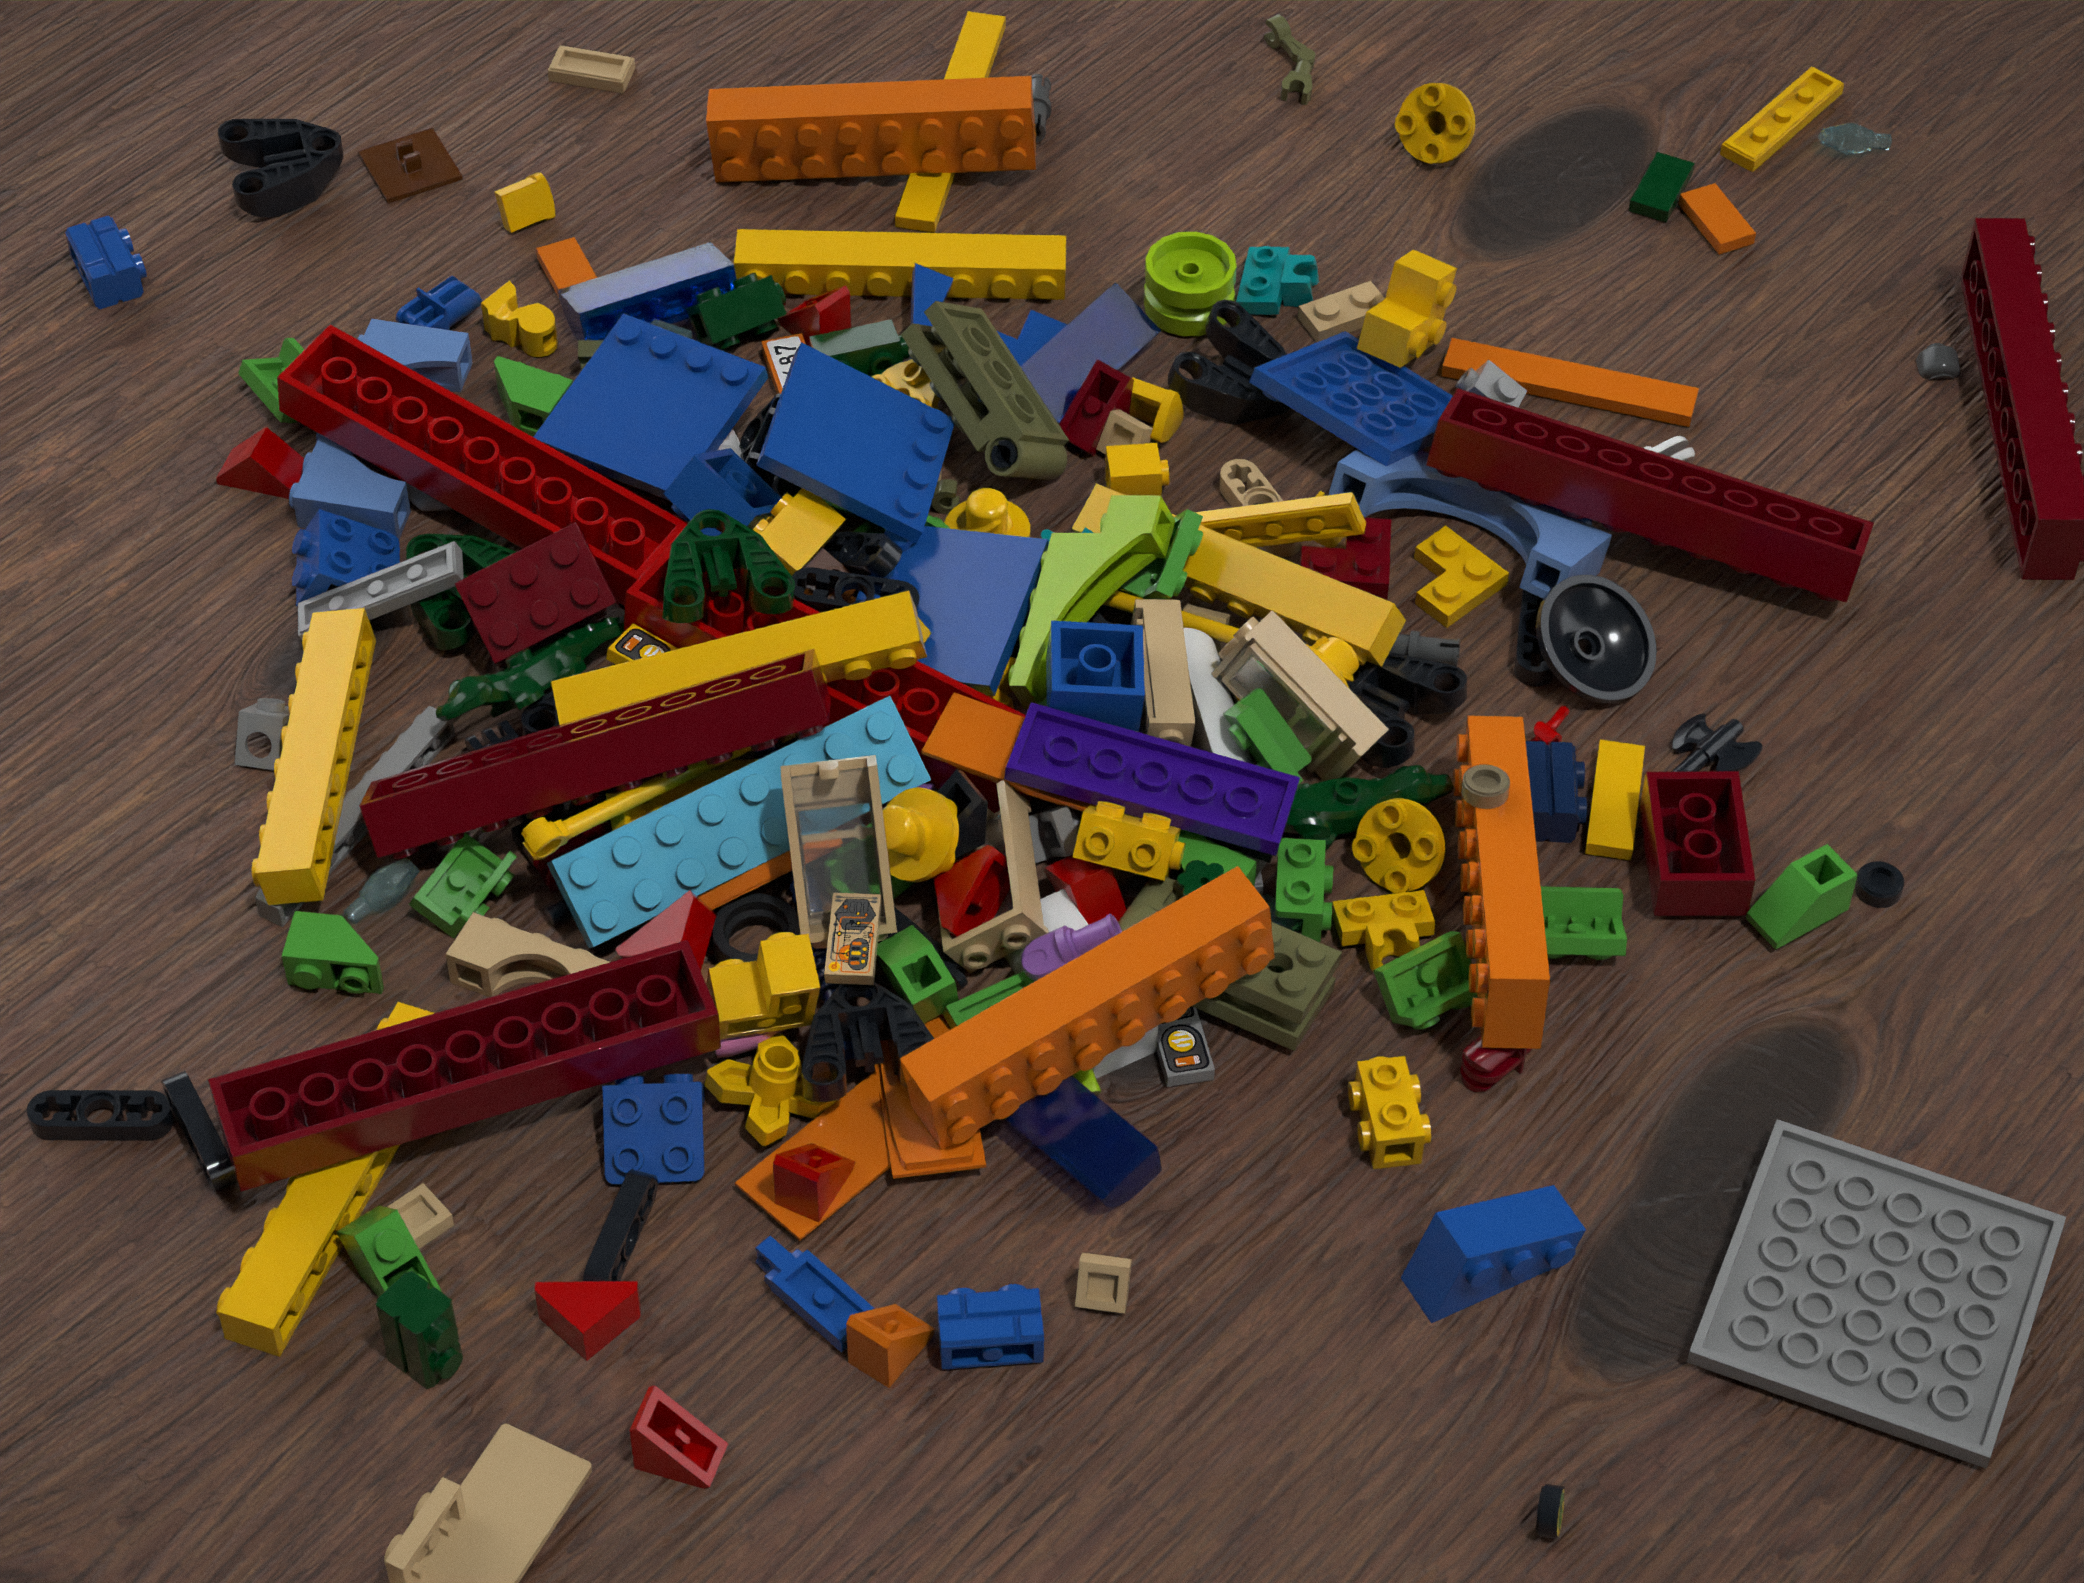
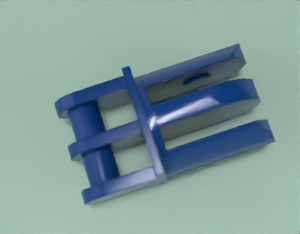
[396,275,482,330]

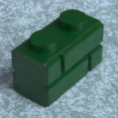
[376,1271,463,1389]

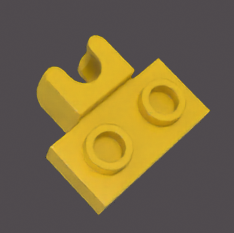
[1332,890,1435,972]

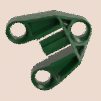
[662,509,795,623]
[406,533,516,650]

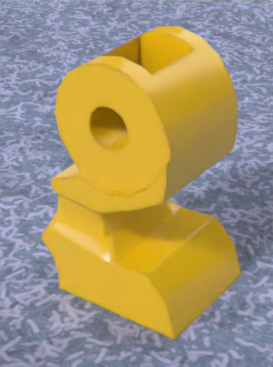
[481,280,558,357]

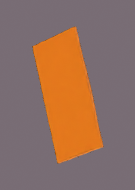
[921,693,1097,811]
[875,1014,986,1179]
[735,1066,891,1241]

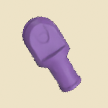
[1021,914,1122,982]

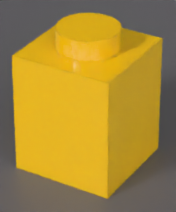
[1105,443,1169,496]

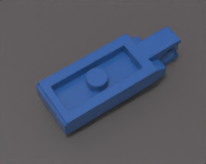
[755,1236,875,1353]

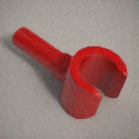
[1530,706,1570,745]

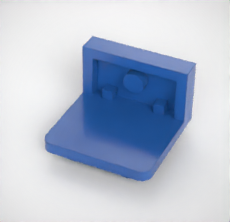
[292,509,400,606]
[602,1074,705,1185]

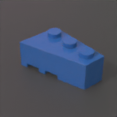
[1401,1185,1586,1324]

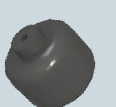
[1916,343,1960,381]

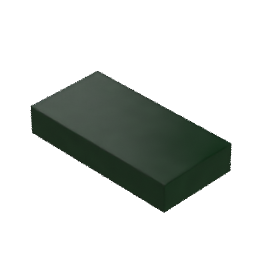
[1629,152,1695,223]

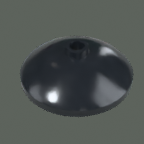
[1536,575,1657,703]

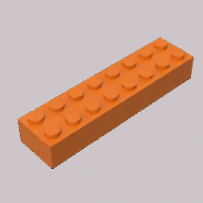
[706,76,1036,182]
[1453,716,1550,1049]
[900,866,1275,1150]

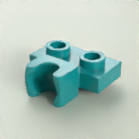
[1236,246,1319,315]

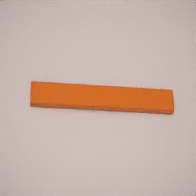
[1442,338,1699,427]

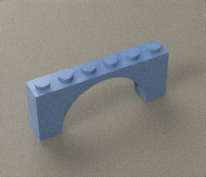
[289,319,473,539]
[1329,449,1612,598]

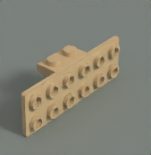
[384,1424,592,1583]

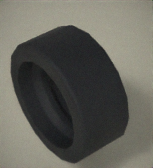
[712,893,801,964]

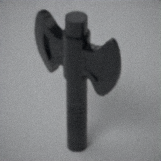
[1671,714,1763,772]

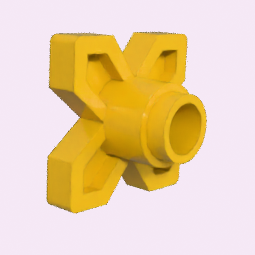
[704,1033,838,1146]

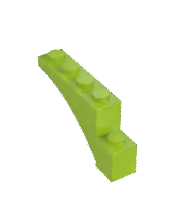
[1008,495,1175,709]

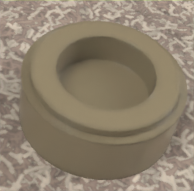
[1461,764,1510,809]

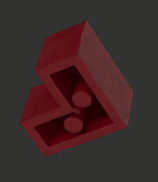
[1300,518,1391,600]

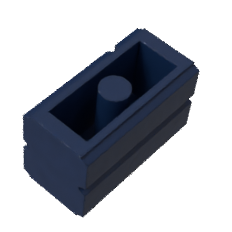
[1526,741,1587,843]

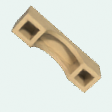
[446,912,609,997]

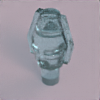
[1818,123,1892,155]
[343,858,420,925]

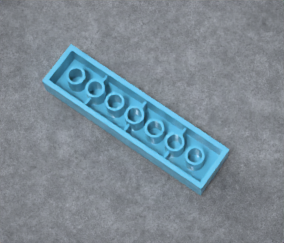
[547,696,931,948]

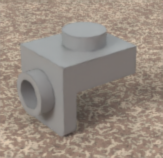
[1455,360,1527,408]
[1029,806,1081,863]

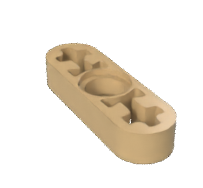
[1219,459,1302,558]

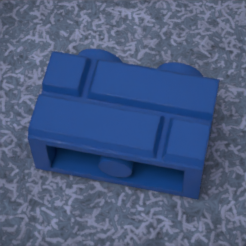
[65,215,147,309]
[937,1284,1044,1370]

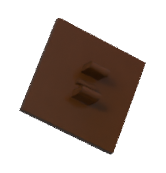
[358,128,463,204]

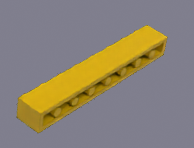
[734,229,1066,300]
[1072,483,1406,667]
[551,591,927,725]
[252,608,376,905]
[216,1002,434,1357]

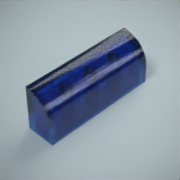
[557,242,737,340]
[1021,282,1161,424]
[1004,1076,1162,1207]

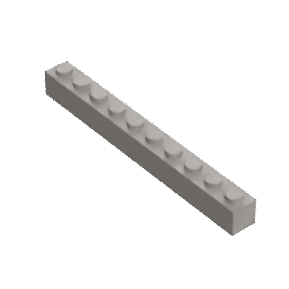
[255,706,455,927]

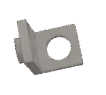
[235,698,290,770]

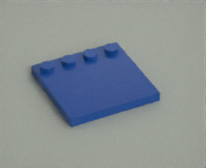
[533,314,769,501]
[1249,331,1453,466]
[756,342,954,543]
[854,526,1049,696]

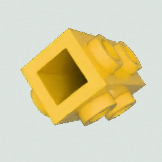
[1073,801,1186,881]
[1348,1056,1431,1169]

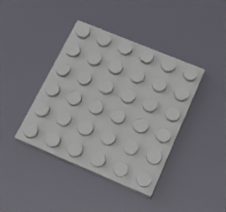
[1687,1119,2066,1469]

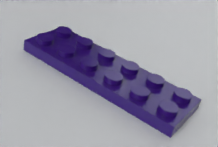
[1004,702,1300,856]

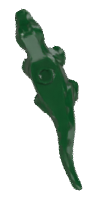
[436,614,626,722]
[1285,765,1454,849]

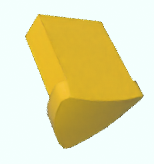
[494,172,556,233]
[1129,377,1184,443]

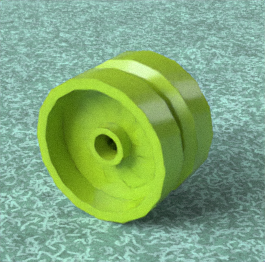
[1144,231,1237,336]

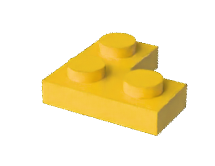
[1414,525,1509,628]

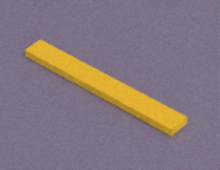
[895,11,1006,233]

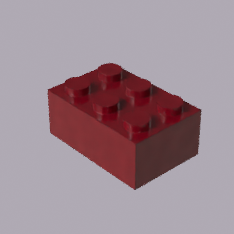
[454,522,620,668]
[1639,771,1756,916]

